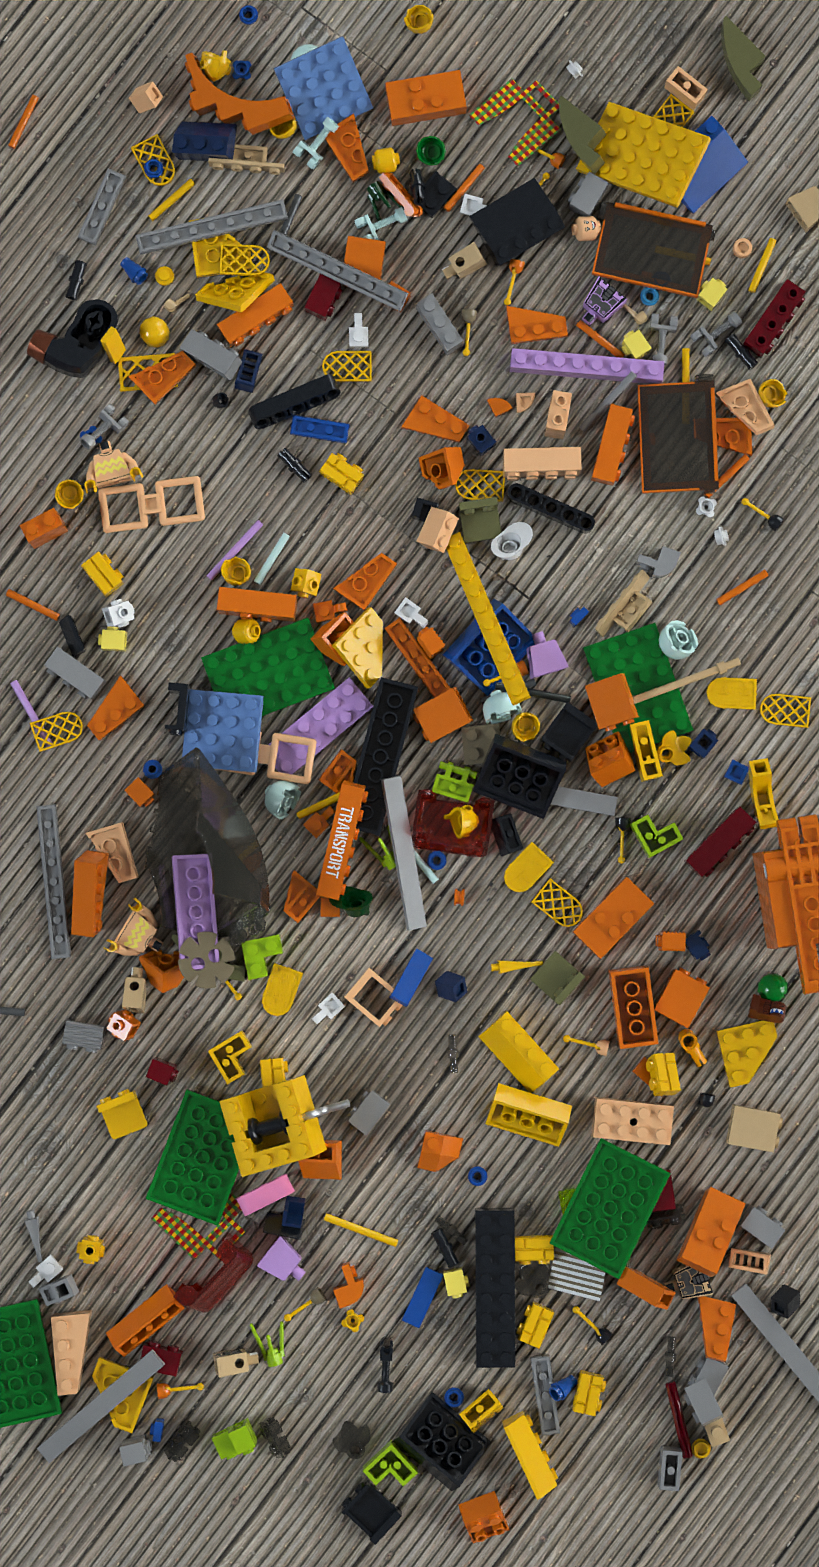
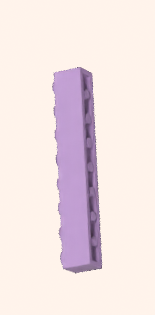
[510,348,664,384]

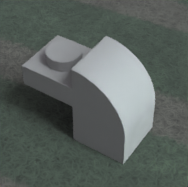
[636,546,681,578]
[39,1274,80,1306]

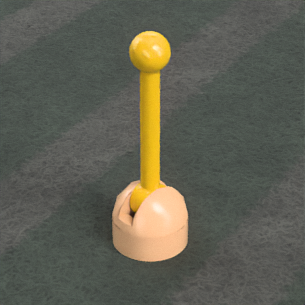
[563,1035,610,1056]

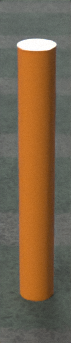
[8,94,39,149]
[443,164,485,212]
[576,320,625,358]
[703,454,750,498]
[716,569,768,606]
[6,589,60,621]

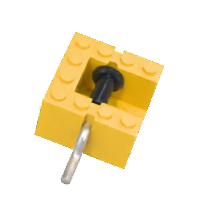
[219,1075,350,1177]

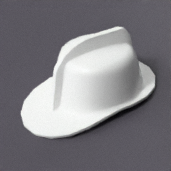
[491,522,533,560]

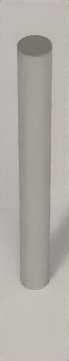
[580,371,637,432]

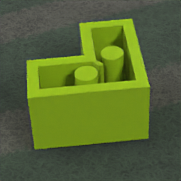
[630,815,683,858]
[241,934,284,980]
[211,1418,258,1460]
[363,1440,418,1487]

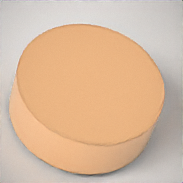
[733,238,752,258]

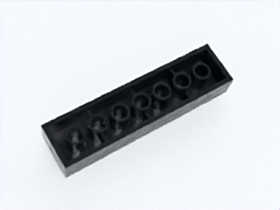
[354,677,418,837]
[475,1208,515,1368]

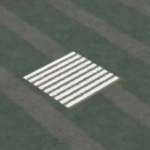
[548,1247,606,1301]

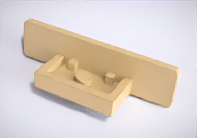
[208,144,285,175]
[595,570,652,637]

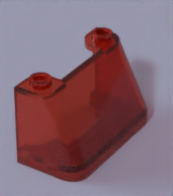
[412,789,495,857]
[173,1233,253,1313]

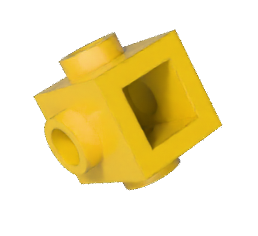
[290,568,322,598]
[76,1235,106,1264]

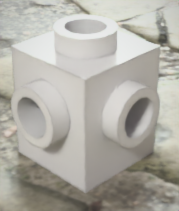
[102,599,135,628]

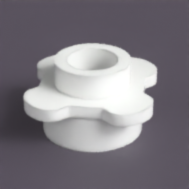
[566,60,583,79]
[696,497,717,518]
[714,527,729,546]

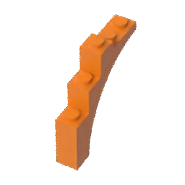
[185,52,295,135]

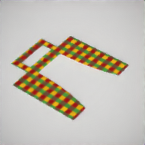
[469,78,561,166]
[151,1192,246,1260]

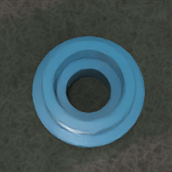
[640,287,659,306]

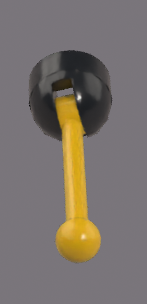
[741,498,784,531]
[615,817,631,864]
[572,1306,613,1345]

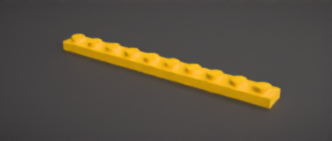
[446,532,531,706]

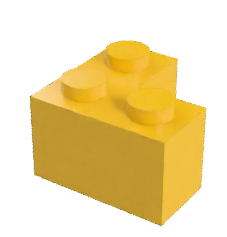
[208,1030,252,1085]

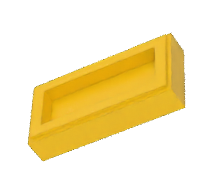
[100,326,126,364]

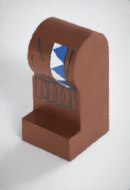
[748,994,786,1023]

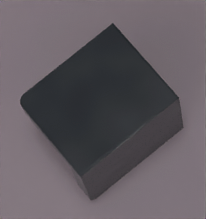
[412,498,439,522]
[771,1284,800,1319]

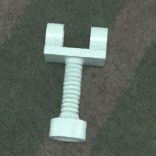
[292,117,339,170]
[354,207,408,240]

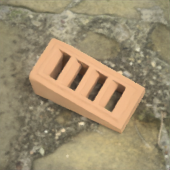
[728,1248,771,1275]

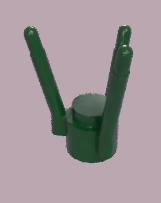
[367,181,404,221]

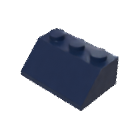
[172,121,237,161]

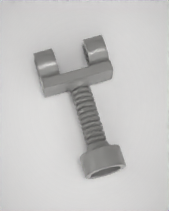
[690,311,742,357]
[650,313,678,366]
[79,404,129,450]

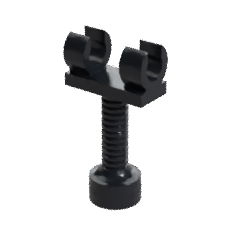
[377,1337,393,1393]

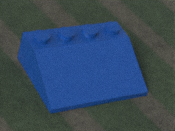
[681,116,748,213]
[442,599,535,696]

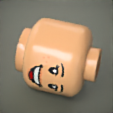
[571,216,601,242]

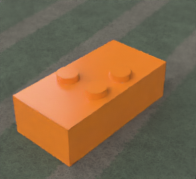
[385,70,467,126]
[217,587,298,623]
[572,877,655,959]
[608,965,659,1049]
[676,1187,746,1277]

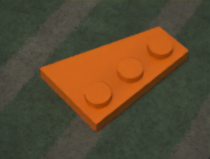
[506,306,568,344]

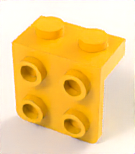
[96,1089,148,1139]

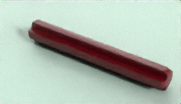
[665,1381,693,1459]

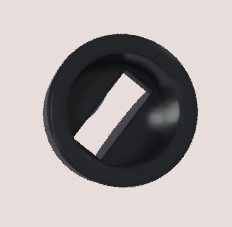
[212,392,229,408]
[699,1093,715,1108]

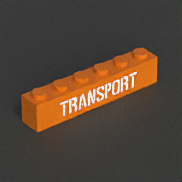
[316,780,368,900]

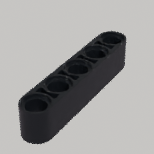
[248,374,341,429]
[507,483,595,534]

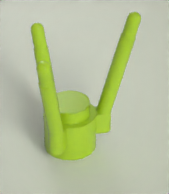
[359,826,396,870]
[249,1321,285,1367]

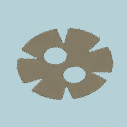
[178,932,235,989]

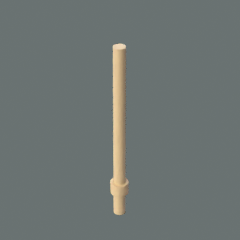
[632,658,741,704]

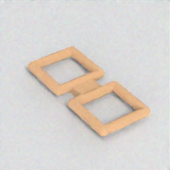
[98,476,205,533]
[216,732,317,785]

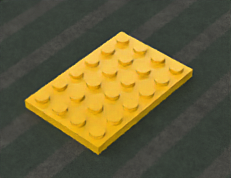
[576,102,711,208]

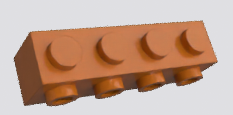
[217,283,294,347]
[591,404,635,486]
[106,1284,185,1357]

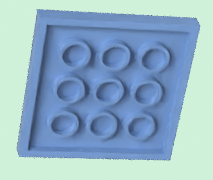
[273,36,373,140]
[181,689,264,773]

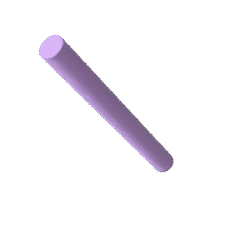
[206,520,263,581]
[10,680,53,750]

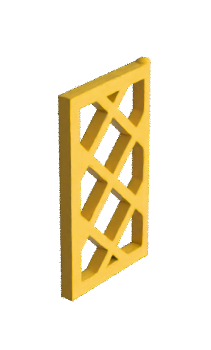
[118,353,178,392]

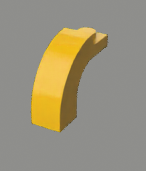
[748,758,779,830]

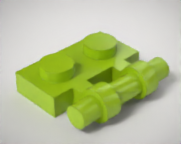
[432,761,477,803]

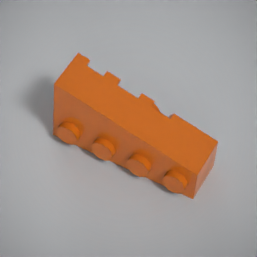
[71,850,109,937]

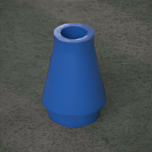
[120,257,148,285]
[549,1375,578,1401]

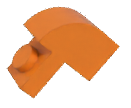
[333,1262,364,1309]

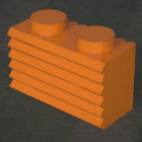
[417,627,445,660]
[655,931,686,951]

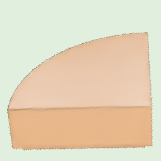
[516,393,535,413]

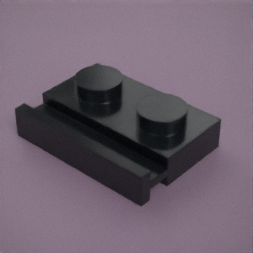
[419,171,457,218]

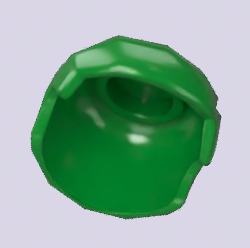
[416,136,446,166]
[758,973,788,1001]

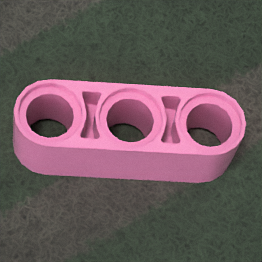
[236,1174,295,1216]

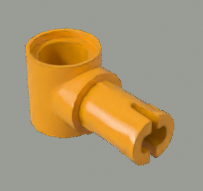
[678,1029,708,1067]

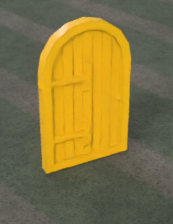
[706,677,757,710]
[504,842,554,892]
[262,963,303,1016]

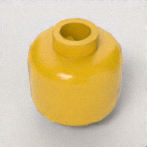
[372,147,400,174]
[232,619,261,644]

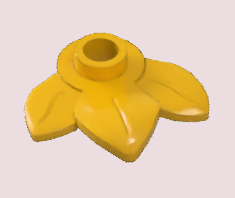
[656,730,692,766]

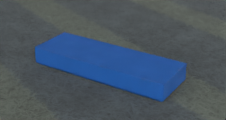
[290,415,350,444]
[390,949,433,1007]
[402,1267,443,1328]

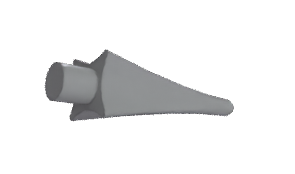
[24,1210,42,1263]

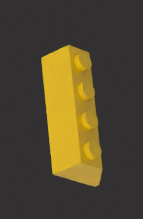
[478,1011,559,1093]
[485,1083,572,1147]
[502,1411,559,1500]

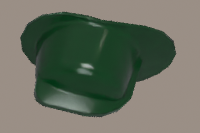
[329,886,373,918]

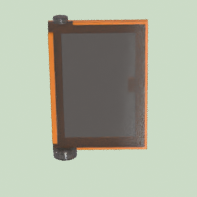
[591,201,716,298]
[638,374,719,494]

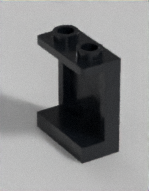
[165,682,191,736]
[540,702,598,762]
[341,1480,402,1545]

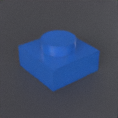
[569,607,589,627]
[724,759,749,785]
[150,1418,164,1442]

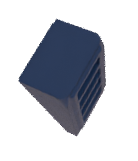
[235,349,263,393]

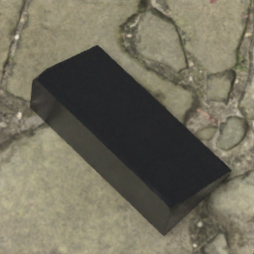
[59,615,86,656]
[489,813,523,856]
[263,1212,305,1240]

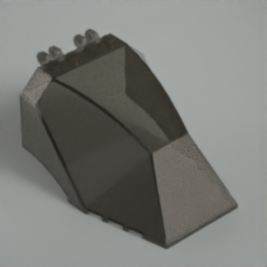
[145,748,270,947]

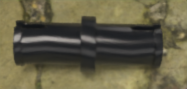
[409,168,426,206]
[65,260,87,301]
[725,334,758,370]
[277,448,312,483]
[431,1228,460,1268]

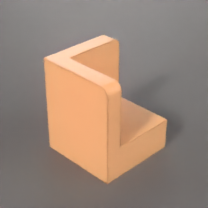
[129,81,163,113]

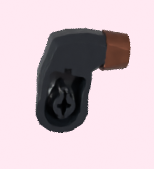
[27,299,118,378]

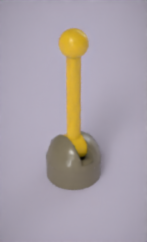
[461,309,477,356]
[284,1287,327,1322]

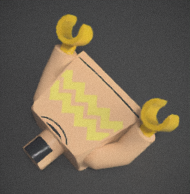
[84,441,144,493]
[103,898,164,956]

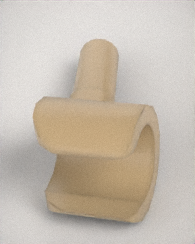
[164,294,190,312]
[622,304,647,325]

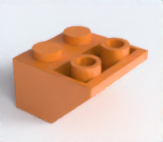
[585,731,635,787]
[298,1140,342,1180]
[458,1491,510,1544]

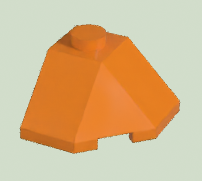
[418,447,465,490]
[311,612,354,666]
[139,950,184,993]
[417,1130,463,1172]

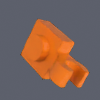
[313,600,348,623]
[303,806,335,839]

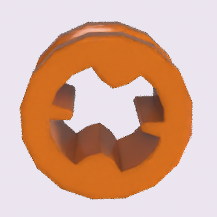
[454,889,465,906]

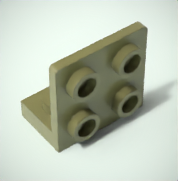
[459,497,502,543]
[530,951,585,1005]

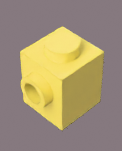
[696,278,728,311]
[621,330,652,359]
[98,626,127,652]
[443,1267,470,1298]

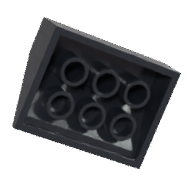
[469,178,565,266]
[473,734,567,819]
[392,1392,491,1491]

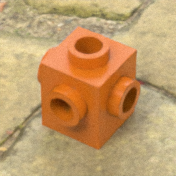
[106,1010,141,1041]

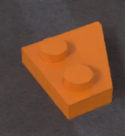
[318,749,357,793]
[283,870,321,923]

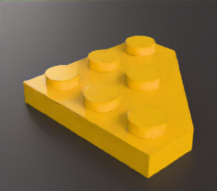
[189,218,253,278]
[195,271,275,313]
[332,607,383,689]
[716,1020,777,1088]
[92,1357,154,1434]

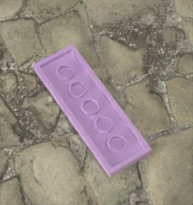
[268,677,373,774]
[172,854,219,970]

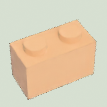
[664,66,708,111]
[416,507,459,553]

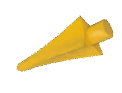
[490,960,543,974]

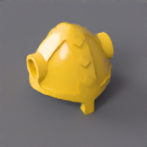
[200,50,231,82]
[444,805,479,838]

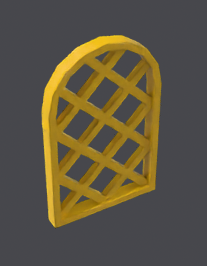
[653,94,695,127]
[131,134,175,186]
[220,244,270,276]
[322,351,372,382]
[455,469,505,502]
[760,694,811,728]
[29,712,83,752]
[531,878,583,927]

